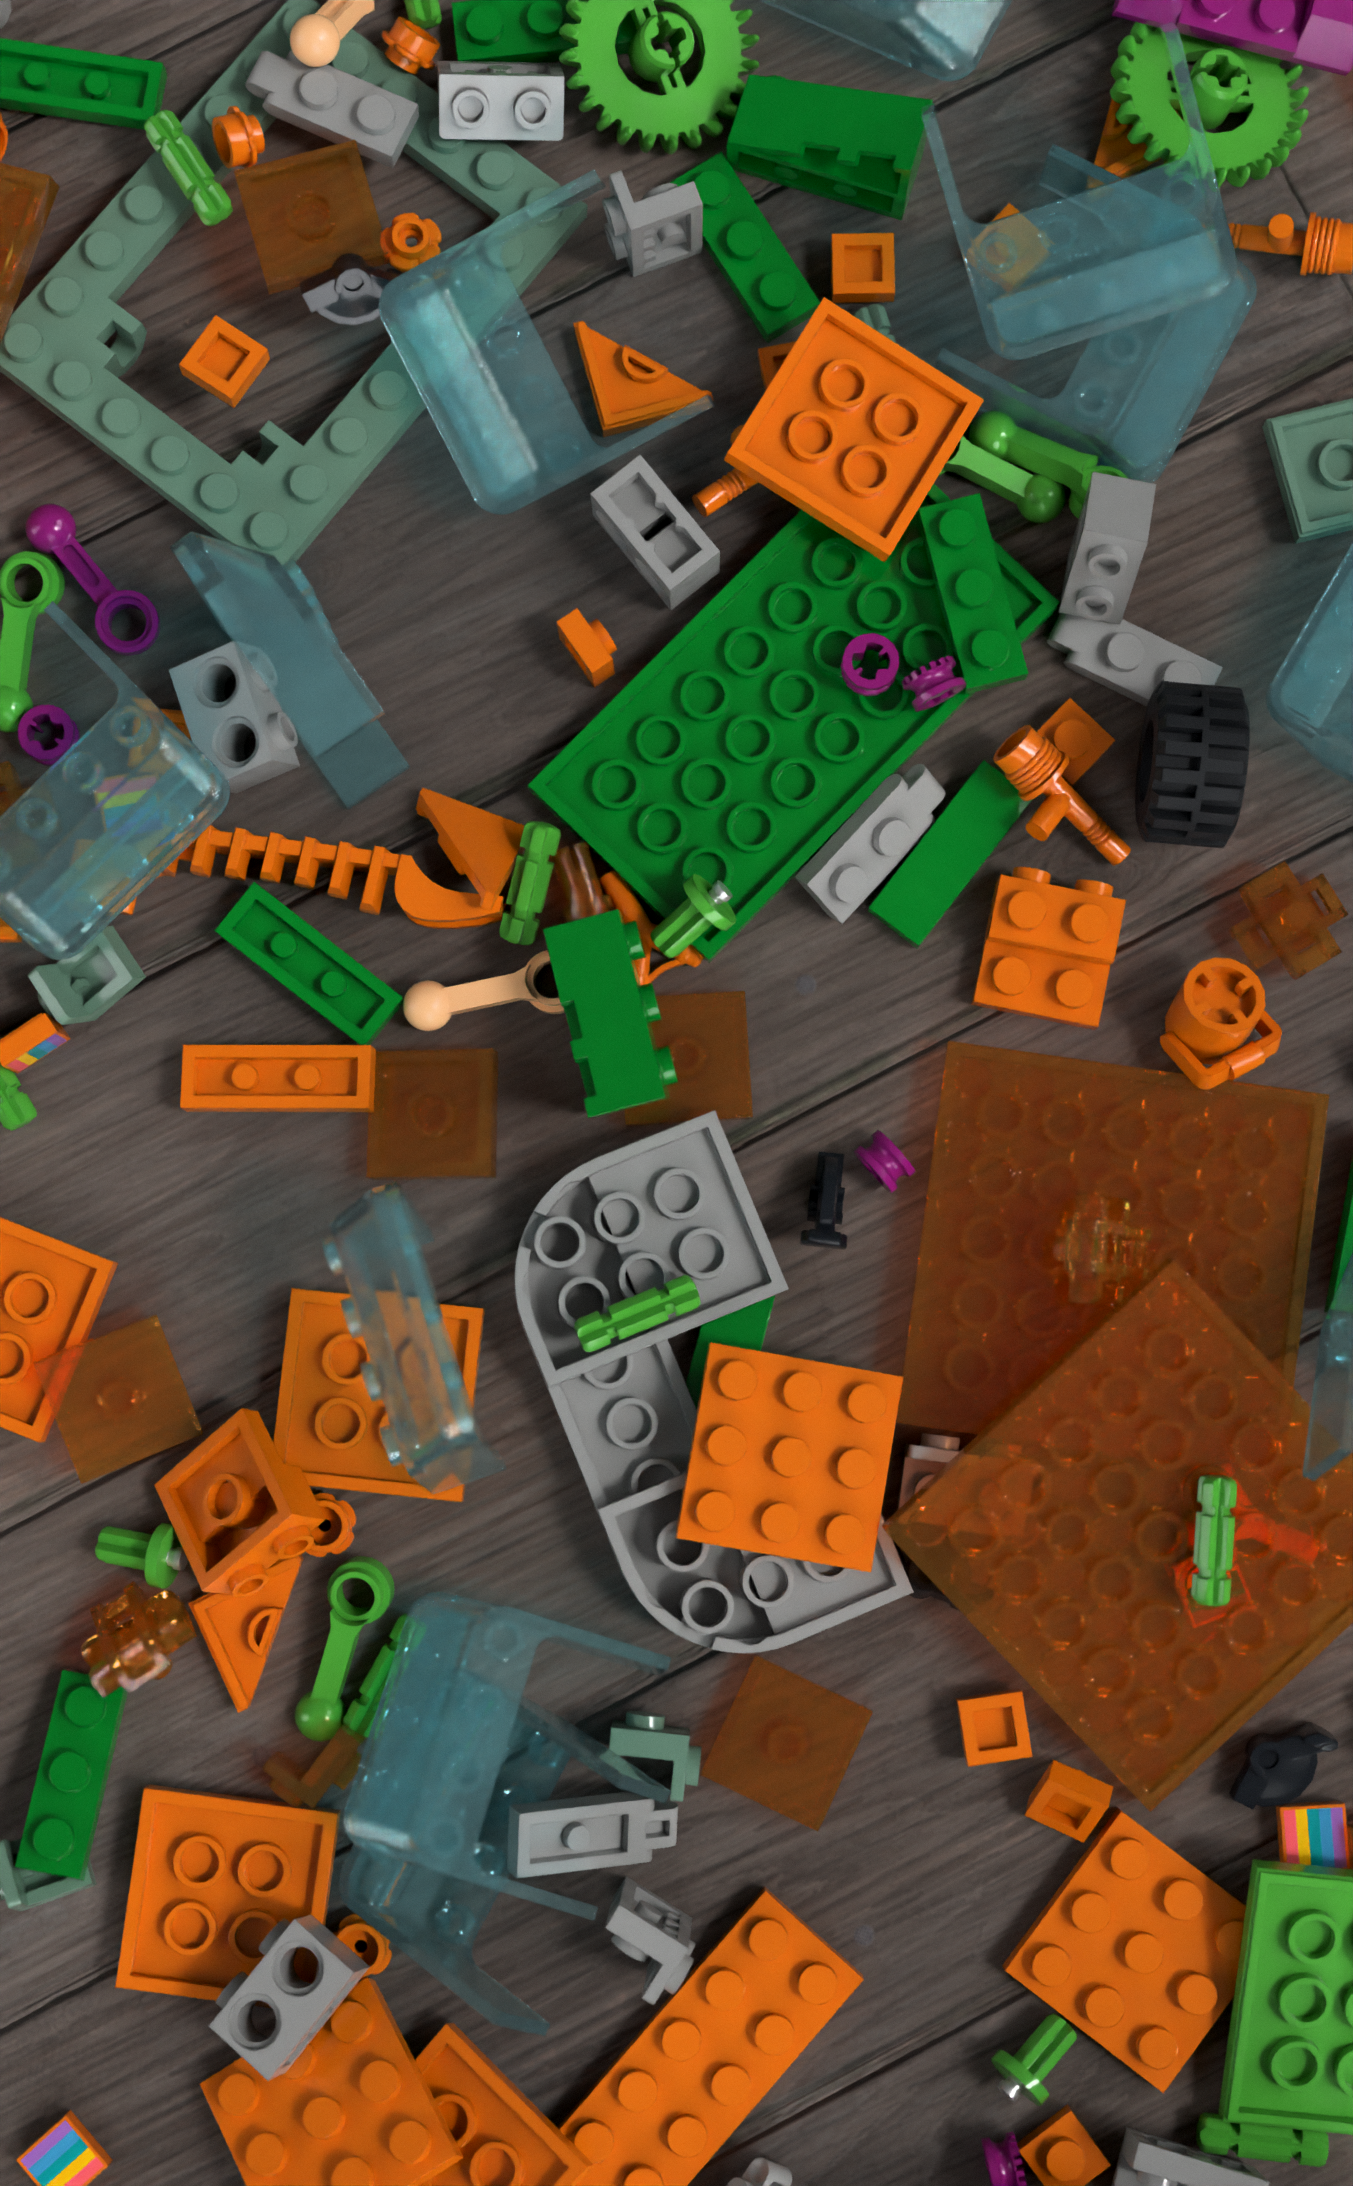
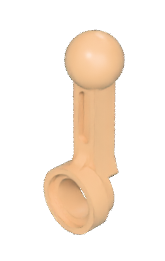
[290,0,375,67]
[403,950,565,1031]

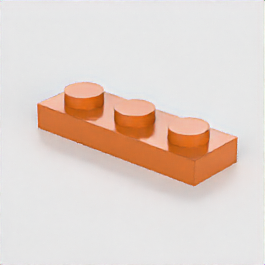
[180,1045,376,1112]

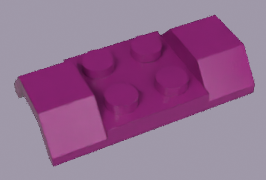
[1112,0,1353,76]

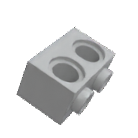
[590,455,720,610]
[1059,472,1156,625]
[169,641,300,794]
[209,1914,370,2081]

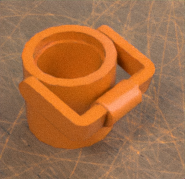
[1160,957,1282,1089]

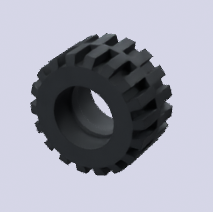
[1135,681,1250,848]

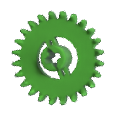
[559,0,759,154]
[1110,22,1309,189]

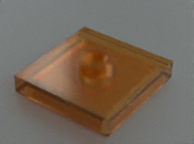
[234,140,390,295]
[625,991,753,1127]
[366,1048,499,1180]
[33,1313,203,1484]
[700,1653,873,1831]

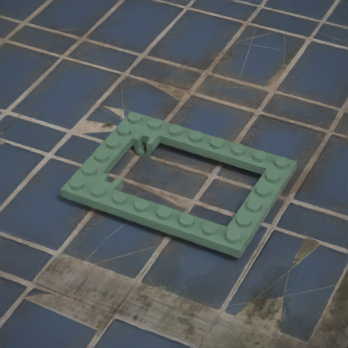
[0,0,587,584]

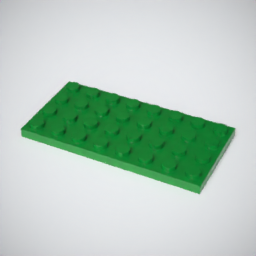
[528,484,1060,963]

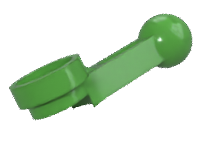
[969,410,1128,519]
[937,436,1066,523]
[0,551,65,733]
[295,1556,395,1742]

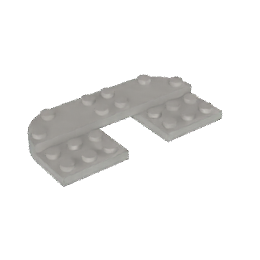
[514,1110,913,1653]

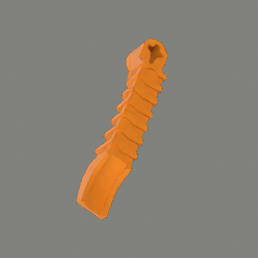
[59,818,507,930]

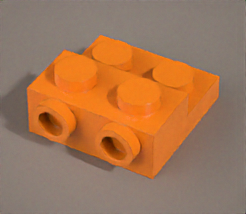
[971,867,1126,1030]
[154,1408,325,1597]

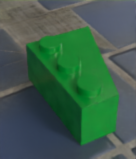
[727,74,933,221]
[543,909,678,1118]

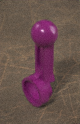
[26,504,160,656]

